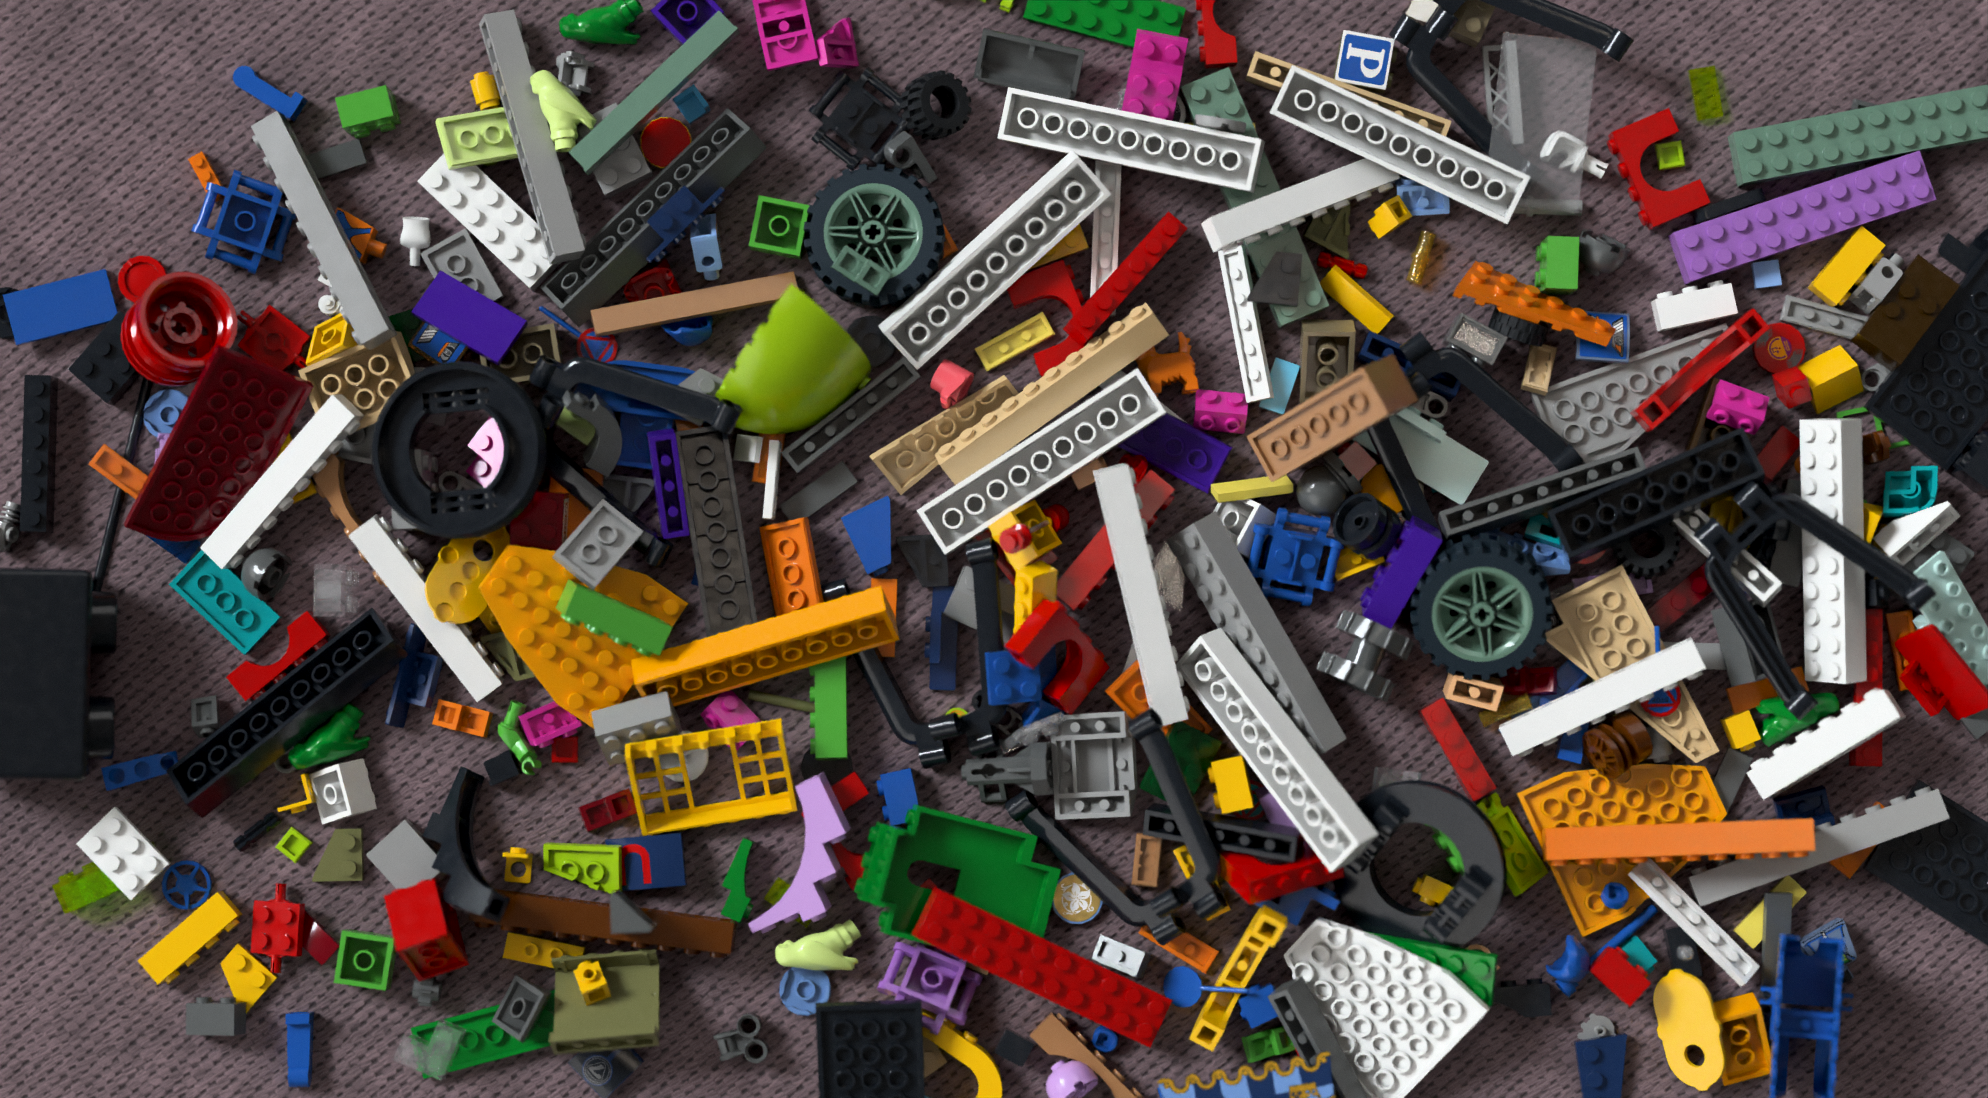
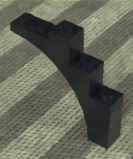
[423,767,510,924]

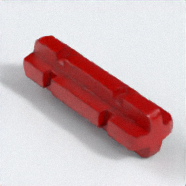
[1317,252,1368,279]

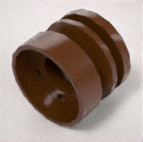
[1582,710,1653,779]

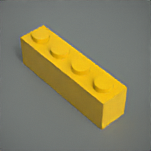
[138,891,243,984]

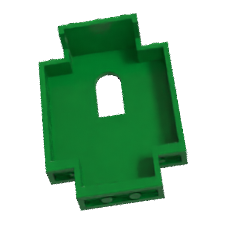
[855,804,1061,946]

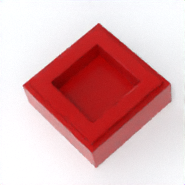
[552,736,579,763]

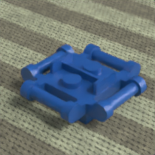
[191,169,297,275]
[1247,508,1344,607]

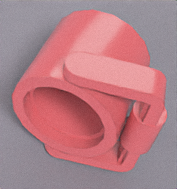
[930,359,974,409]

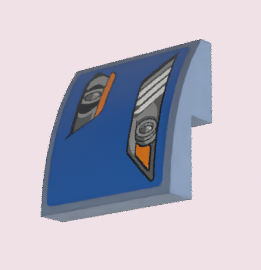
[1575,311,1630,364]

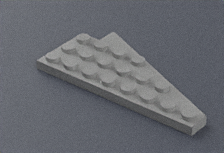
[1530,323,1728,464]

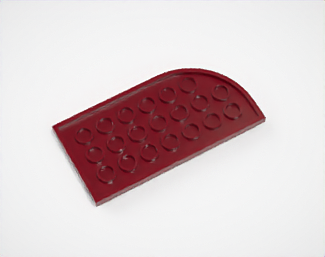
[124,344,314,542]

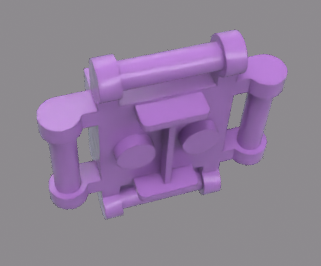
[877,942,983,1035]

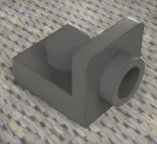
[191,695,222,739]

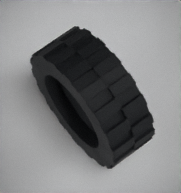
[1488,307,1549,347]

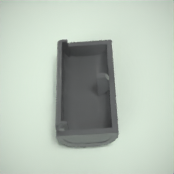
[973,28,1085,100]

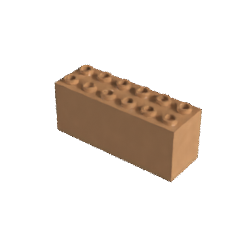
[1246,354,1419,482]

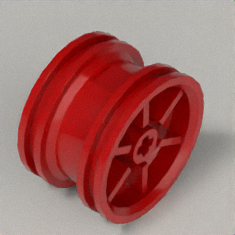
[120,271,238,387]

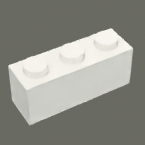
[1651,280,1738,332]

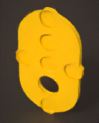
[425,526,510,624]
[1653,969,1726,1091]

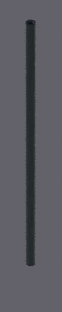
[92,376,153,591]

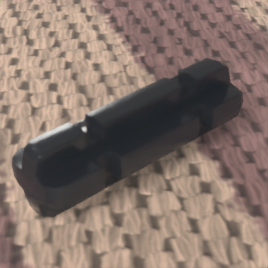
[233,812,281,852]

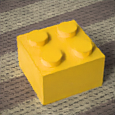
[1207,755,1255,814]

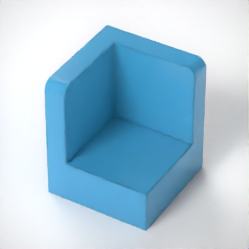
[673,84,711,124]

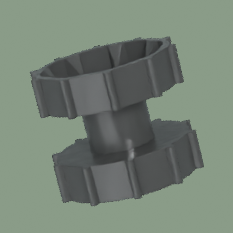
[1316,610,1415,702]

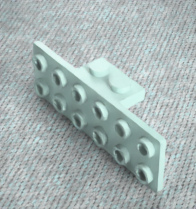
[1352,405,1489,505]
[1912,551,1988,689]

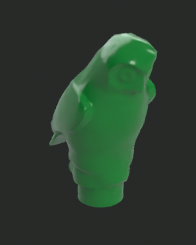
[559,0,644,45]
[1756,693,1840,748]
[288,703,371,770]

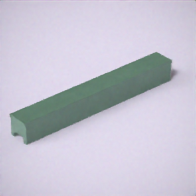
[569,11,740,176]

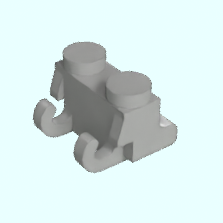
[556,51,595,97]

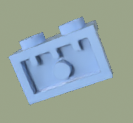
[1395,176,1450,216]

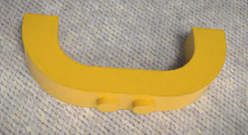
[1189,905,1288,1052]
[922,1008,1002,1098]

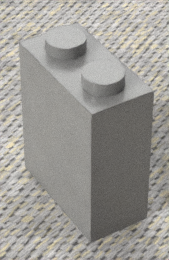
[366,819,446,889]

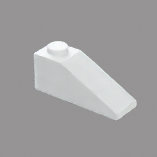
[1873,501,1960,566]

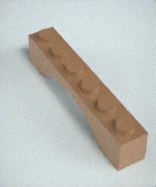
[312,451,387,587]
[1030,1012,1145,1098]

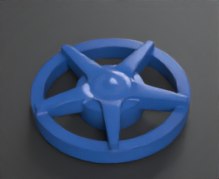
[162,860,212,910]

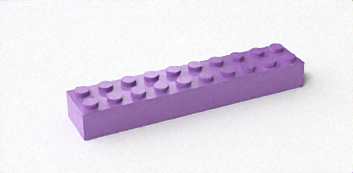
[1668,150,1937,285]

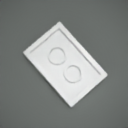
[76,807,171,900]

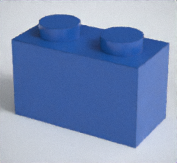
[876,768,919,825]

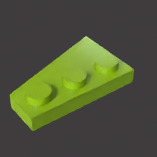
[543,842,622,894]

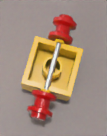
[988,499,1070,571]

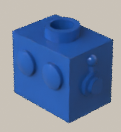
[1237,982,1278,1029]

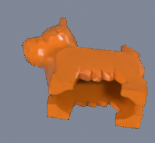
[1134,332,1199,397]

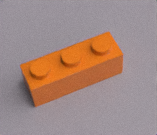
[188,151,225,203]

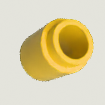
[470,71,501,111]

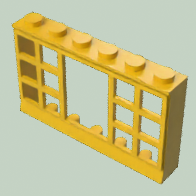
[625,719,797,836]

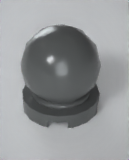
[1296,451,1363,517]

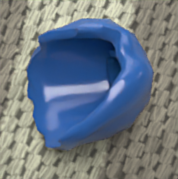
[661,315,713,346]
[1546,935,1591,983]

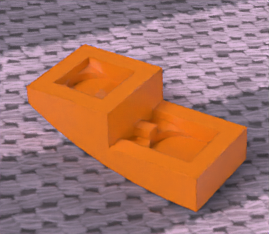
[432,699,493,738]

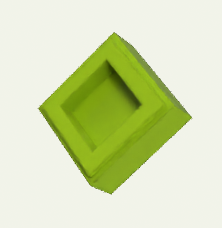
[1654,140,1686,171]
[276,827,313,863]

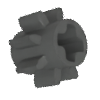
[412,977,442,1007]

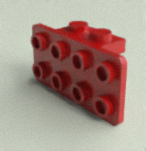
[1895,624,1988,720]

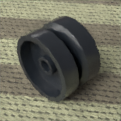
[1333,493,1401,560]

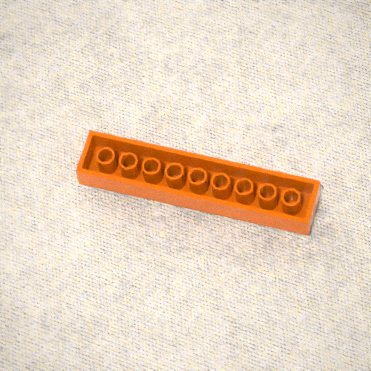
[1541,819,1815,866]

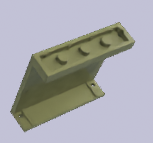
[549,948,660,1055]

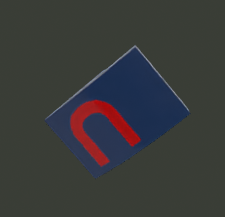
[605,832,687,891]

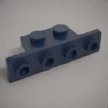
[646,185,725,263]
[925,586,958,690]
[385,623,443,728]

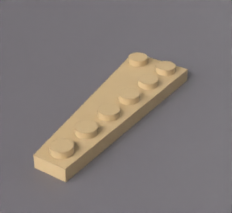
[869,375,1019,495]

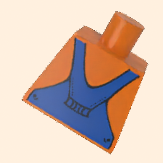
[335,207,387,264]

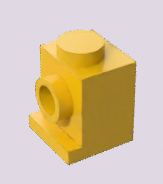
[1368,195,1413,239]
[1412,874,1453,907]
[573,960,611,1006]

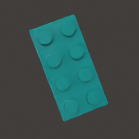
[169,549,282,655]

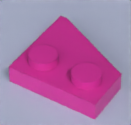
[815,17,859,69]

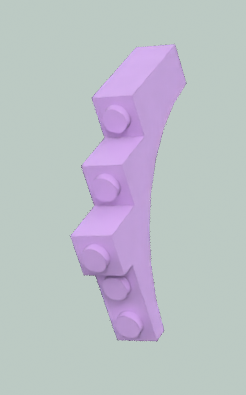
[748,772,851,934]

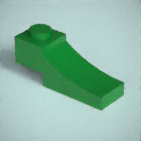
[721,837,754,923]

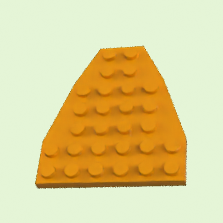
[478,544,688,729]
[1516,764,1727,937]

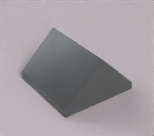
[610,889,657,933]
[492,975,552,1043]

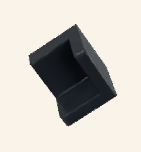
[484,750,522,786]
[994,1028,1035,1067]

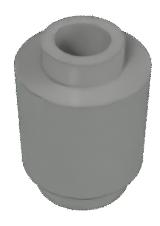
[1645,726,1673,763]

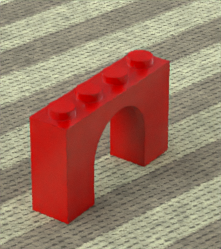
[1607,108,1711,230]
[1007,260,1094,377]
[1005,598,1110,715]
[801,770,869,891]
[1220,838,1344,905]

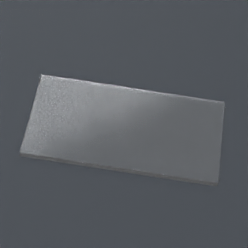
[1489,32,1597,214]

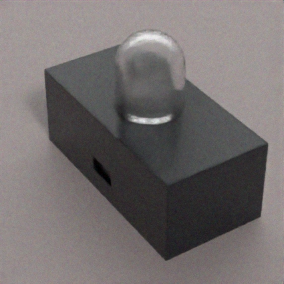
[1662,925,1703,977]

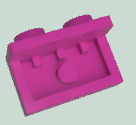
[1706,379,1769,435]
[1193,389,1248,434]
[700,690,762,751]
[518,701,582,748]

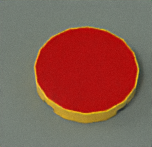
[640,117,692,168]

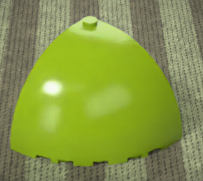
[715,284,871,434]

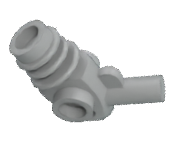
[0,501,21,553]

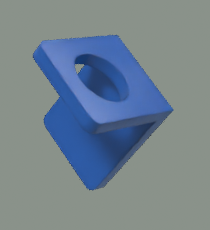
[1022,699,1064,731]

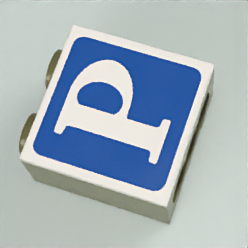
[1333,30,1398,94]

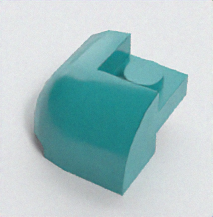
[1883,465,1938,518]

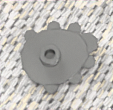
[1577,1013,1616,1040]

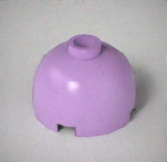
[1046,1060,1099,1098]

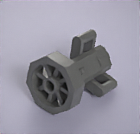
[961,739,1054,803]

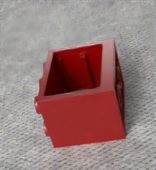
[384,879,469,982]

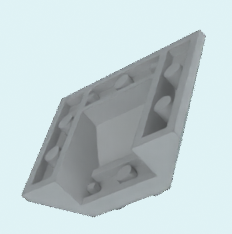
[1050,711,1138,820]

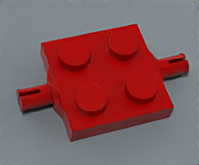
[237,305,312,371]
[250,883,305,973]

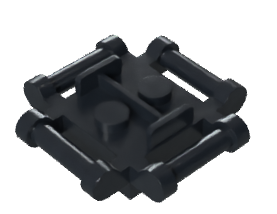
[808,67,911,171]

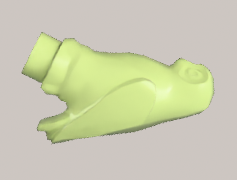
[530,70,597,152]
[775,919,861,971]

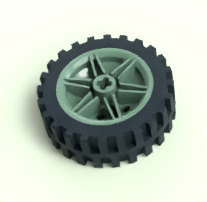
[804,164,945,309]
[1408,533,1553,681]

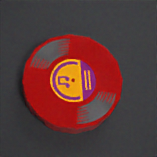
[1752,322,1806,374]

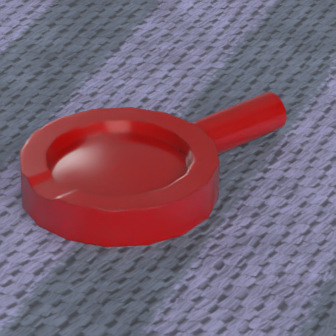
[118,255,167,303]

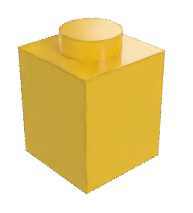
[1720,710,1761,752]

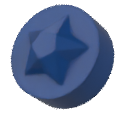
[1601,882,1629,909]
[1092,1025,1119,1052]

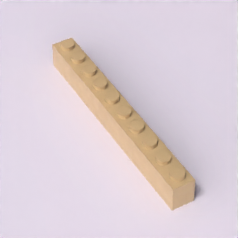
[934,303,1169,485]

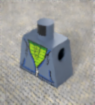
[1801,918,1857,984]

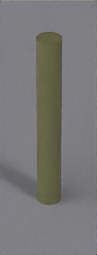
[748,689,815,712]

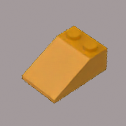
[1713,992,1771,1086]

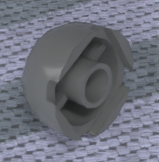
[1579,229,1631,276]
[241,548,292,601]

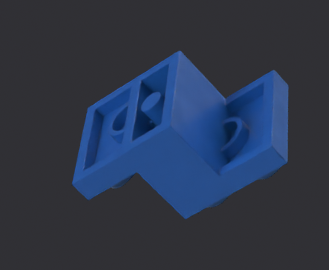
[985,645,1057,706]
[1255,885,1339,926]

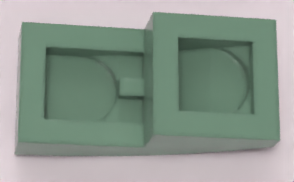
[831,245,891,296]

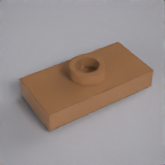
[1131,832,1163,887]

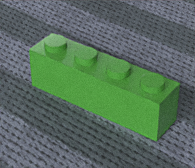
[809,656,848,761]

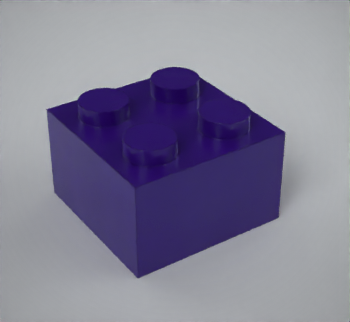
[651,0,726,45]

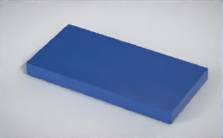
[3,269,118,346]

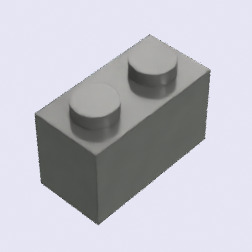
[186,997,246,1036]

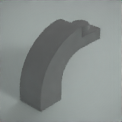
[562,390,622,477]

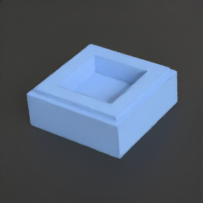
[1751,259,1782,289]

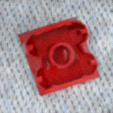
[622,258,682,329]

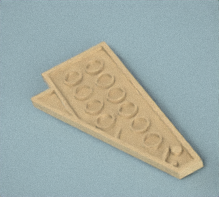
[1545,565,1719,763]

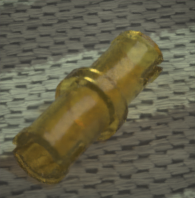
[1406,230,1436,285]
[1478,693,1533,728]

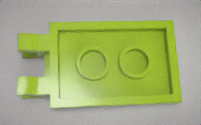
[1477,792,1549,897]

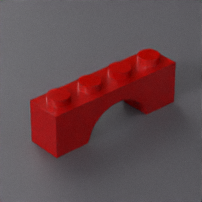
[1195,0,1237,69]
[226,611,331,701]
[1417,698,1496,801]

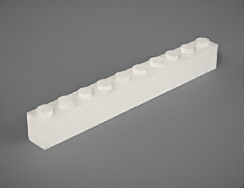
[1093,463,1190,726]

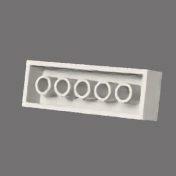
[417,154,560,291]
[1747,688,1906,800]

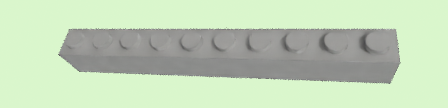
[479,10,586,264]
[251,111,397,350]
[1687,786,1950,907]

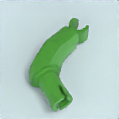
[498,700,542,775]

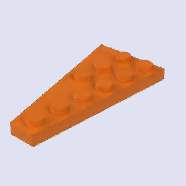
[1453,261,1616,347]

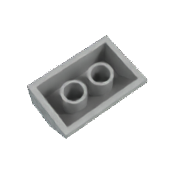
[943,566,1015,643]

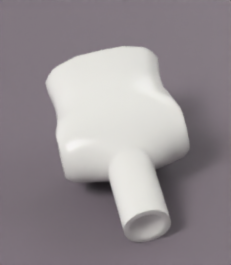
[400,217,431,266]

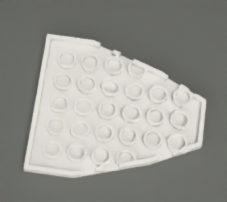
[1284,917,1490,1098]

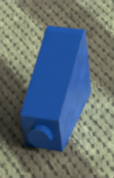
[841,496,892,577]

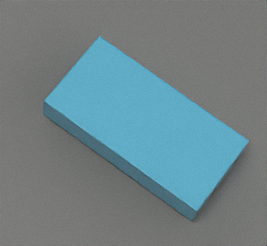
[1258,358,1300,415]

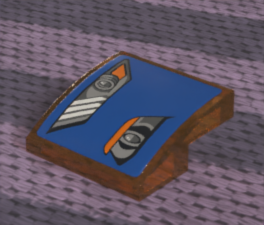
[408,322,469,365]

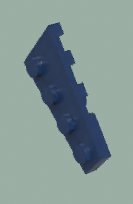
[1574,1033,1627,1098]

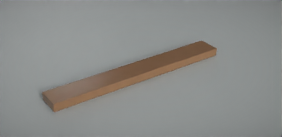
[590,271,798,337]

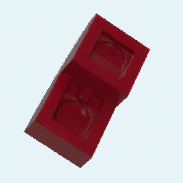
[1500,666,1557,695]
[578,788,637,832]
[302,910,340,965]

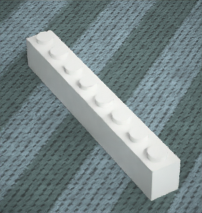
[1201,158,1400,253]
[200,394,364,569]
[349,514,504,702]
[1499,637,1706,757]

